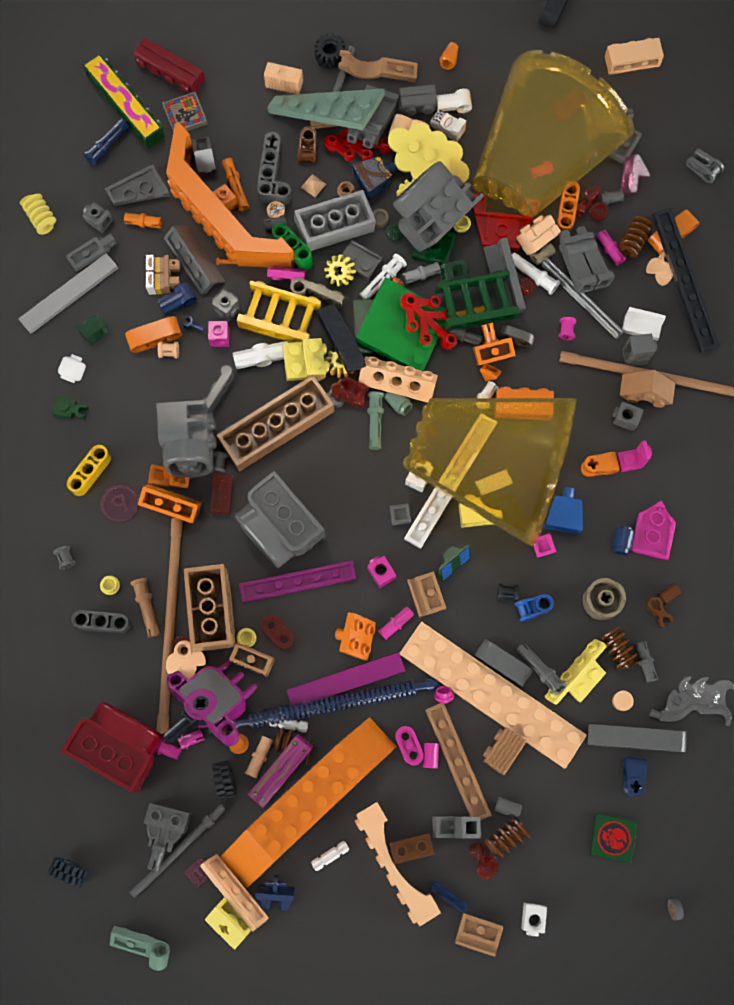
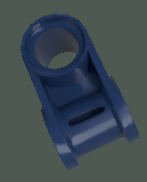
[623,756,647,797]

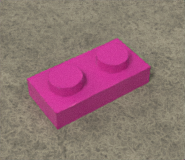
[267,266,306,282]

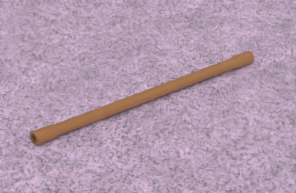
[559,351,734,397]
[156,518,183,734]

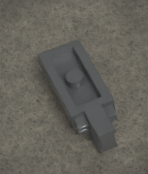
[66,233,117,273]

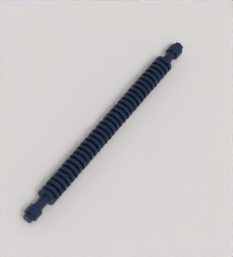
[233,678,438,730]

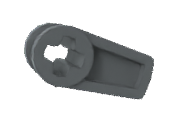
[686,148,724,183]

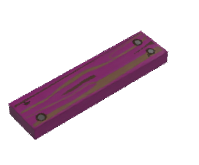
[248,734,313,808]

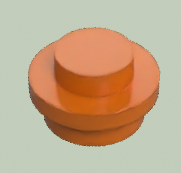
[229,734,249,754]

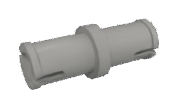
[402,262,441,285]

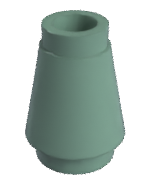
[384,392,412,416]

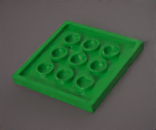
[355,277,449,371]

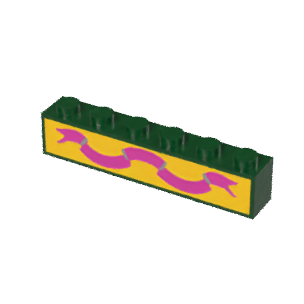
[83,54,165,149]

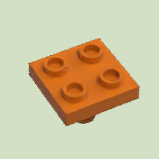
[335,612,376,661]

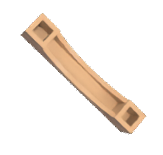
[355,802,441,926]

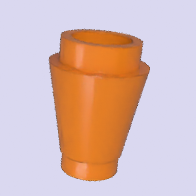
[440,42,458,70]

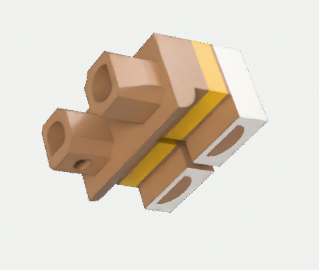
[146,255,180,295]

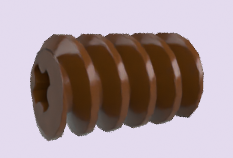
[618,216,653,259]
[601,626,641,670]
[272,727,317,766]
[484,818,531,861]

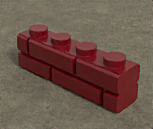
[133,38,205,93]

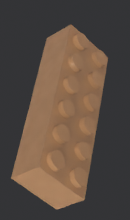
[217,375,334,472]

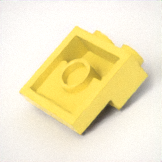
[282,338,329,381]

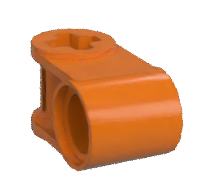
[581,452,620,477]

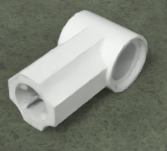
[436,89,472,113]

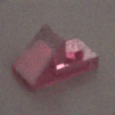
[621,154,650,195]

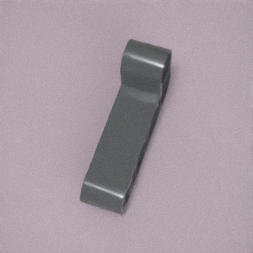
[257,132,292,205]

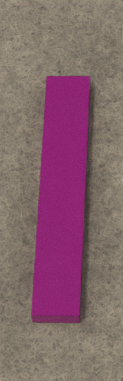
[239,560,357,603]
[287,652,405,708]

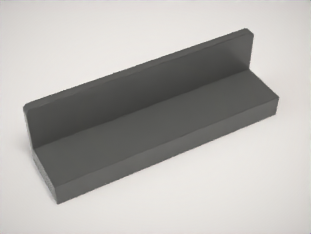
[164,225,225,294]
[484,238,526,313]

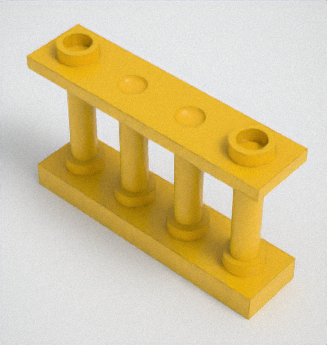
[236,281,322,343]

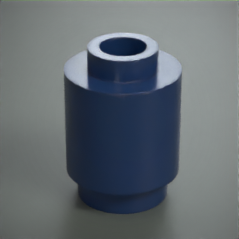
[612,526,635,555]

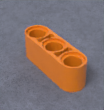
[556,181,580,235]
[648,209,700,254]
[125,317,182,353]

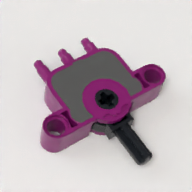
[163,660,257,746]

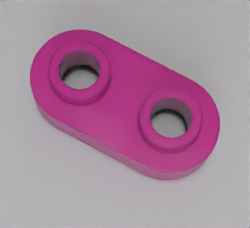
[395,726,424,766]

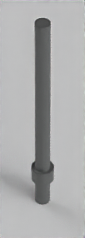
[130,804,226,898]

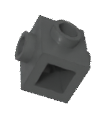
[212,290,240,322]

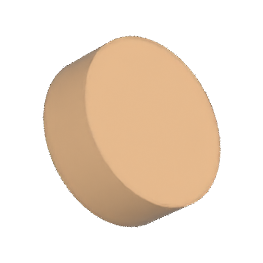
[612,691,634,711]

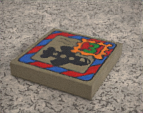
[162,92,208,132]

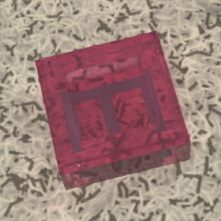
[184,858,209,888]

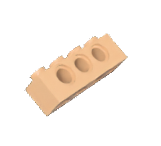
[358,356,438,403]

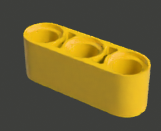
[67,445,111,496]

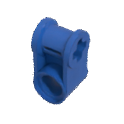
[514,594,554,622]

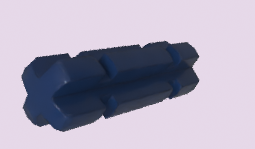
[430,880,468,913]

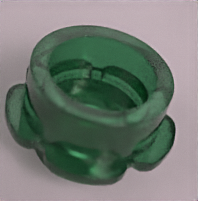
[386,223,403,241]

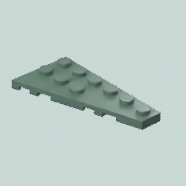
[267,89,385,130]

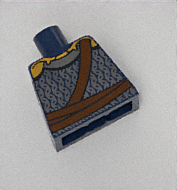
[352,157,398,201]

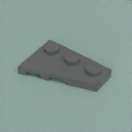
[105,164,170,206]

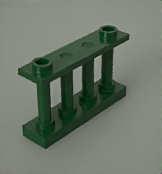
[435,270,520,332]

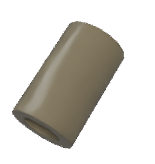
[530,242,555,265]

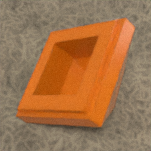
[480,364,501,382]

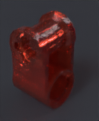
[332,377,370,407]

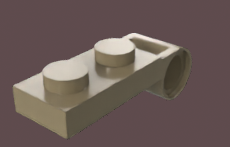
[290,278,345,310]

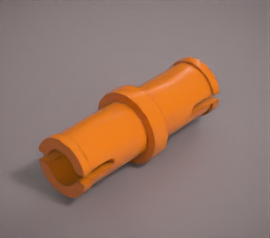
[124,212,162,229]

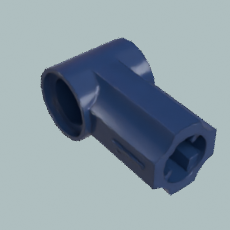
[157,283,197,316]

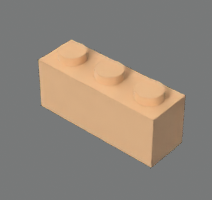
[604,38,664,75]

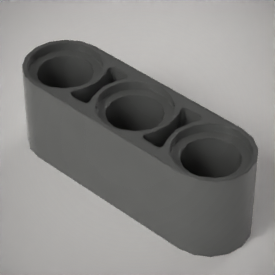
[71,610,132,634]
[474,639,533,688]

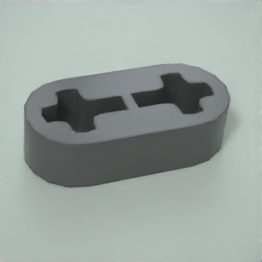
[499,325,535,348]

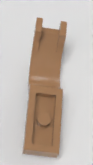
[338,50,418,82]

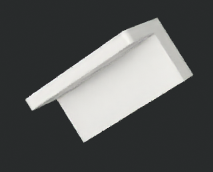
[622,307,666,341]

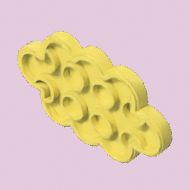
[388,123,469,183]

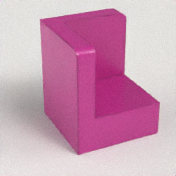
[531,533,556,558]

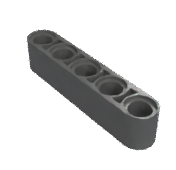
[588,724,687,752]

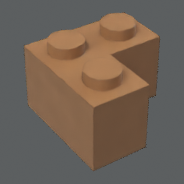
[620,370,675,408]

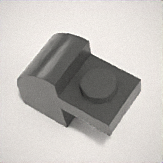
[433,816,481,838]

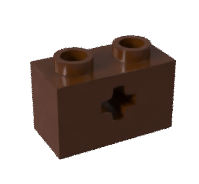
[389,833,434,864]

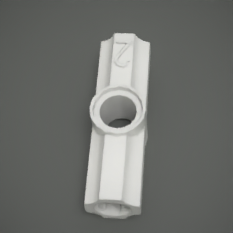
[233,341,288,369]

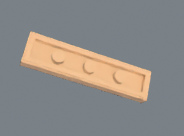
[200,854,269,932]

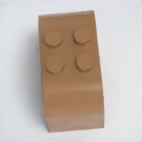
[184,564,235,652]

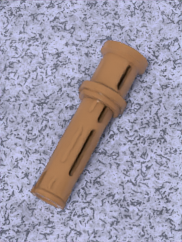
[130,578,161,638]

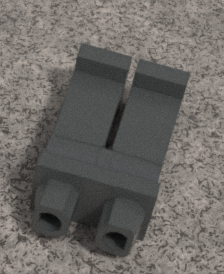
[347,85,399,149]
[558,226,615,294]

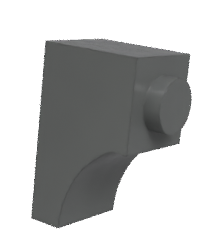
[192,136,216,173]

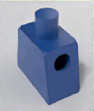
[543,487,583,534]

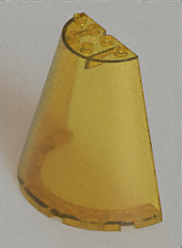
[472,50,634,218]
[403,398,577,546]

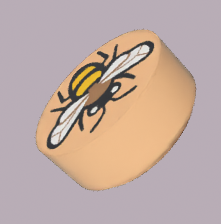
[267,201,285,219]

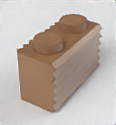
[229,643,275,677]
[482,727,527,775]

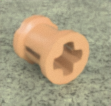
[158,342,179,358]

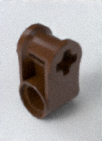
[298,126,317,163]

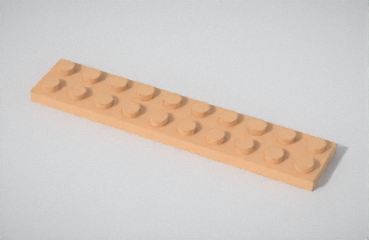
[399,622,587,769]

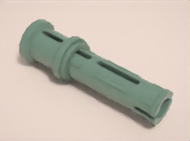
[367,391,384,450]

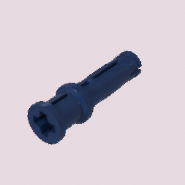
[83,118,129,165]

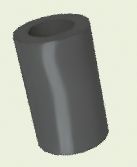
[494,797,522,820]

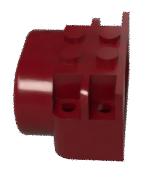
[60,702,163,793]

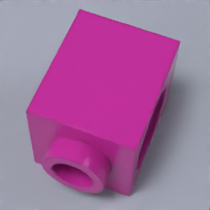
[208,321,230,347]
[368,556,397,589]

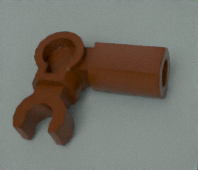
[645,583,682,628]

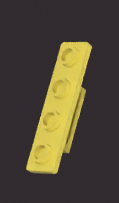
[545,639,607,705]

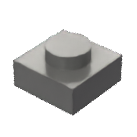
[389,503,411,526]

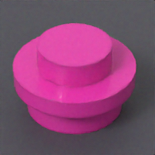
[434,686,454,704]

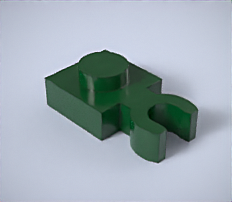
[52,396,89,419]

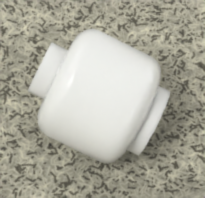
[58,354,86,383]

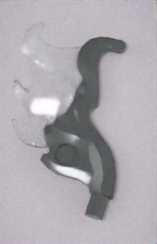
[649,676,734,726]

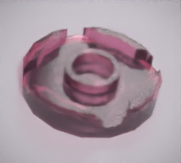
[100,484,139,523]

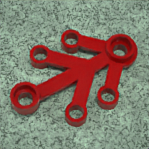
[324,127,393,161]
[400,293,457,350]

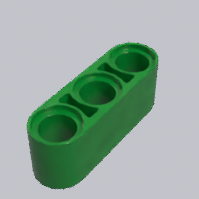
[272,223,314,270]

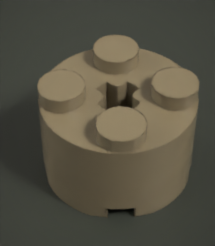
[583,578,626,620]

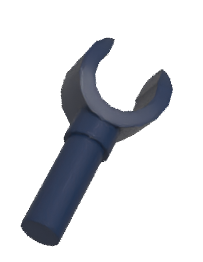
[182,316,206,331]

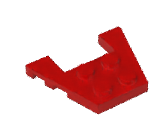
[472,193,541,251]

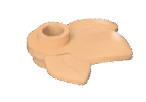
[646,252,673,286]
[166,640,206,679]

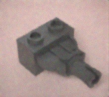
[143,803,192,872]

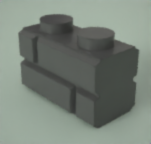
[399,85,437,116]

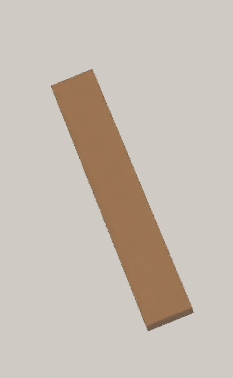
[425,703,492,821]

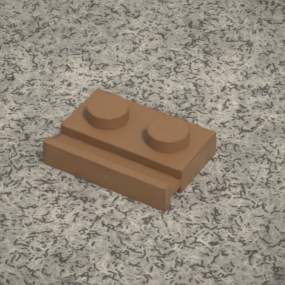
[407,571,446,618]
[455,913,504,957]

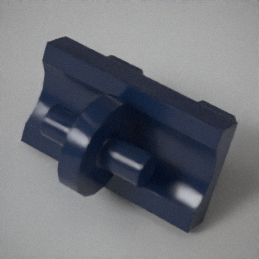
[255,875,295,911]

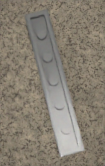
[18,253,119,334]

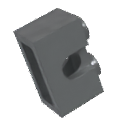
[622,333,657,366]

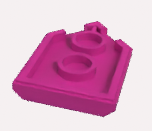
[631,500,676,560]

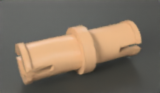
[245,736,274,779]

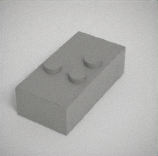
[294,190,376,251]

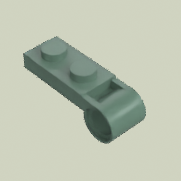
[110,926,170,971]

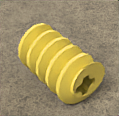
[20,194,56,235]

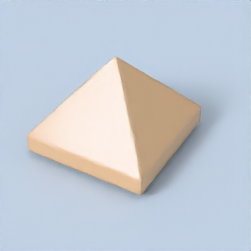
[301,174,326,198]

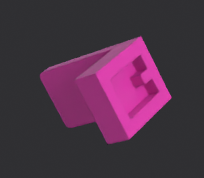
[616,440,652,473]

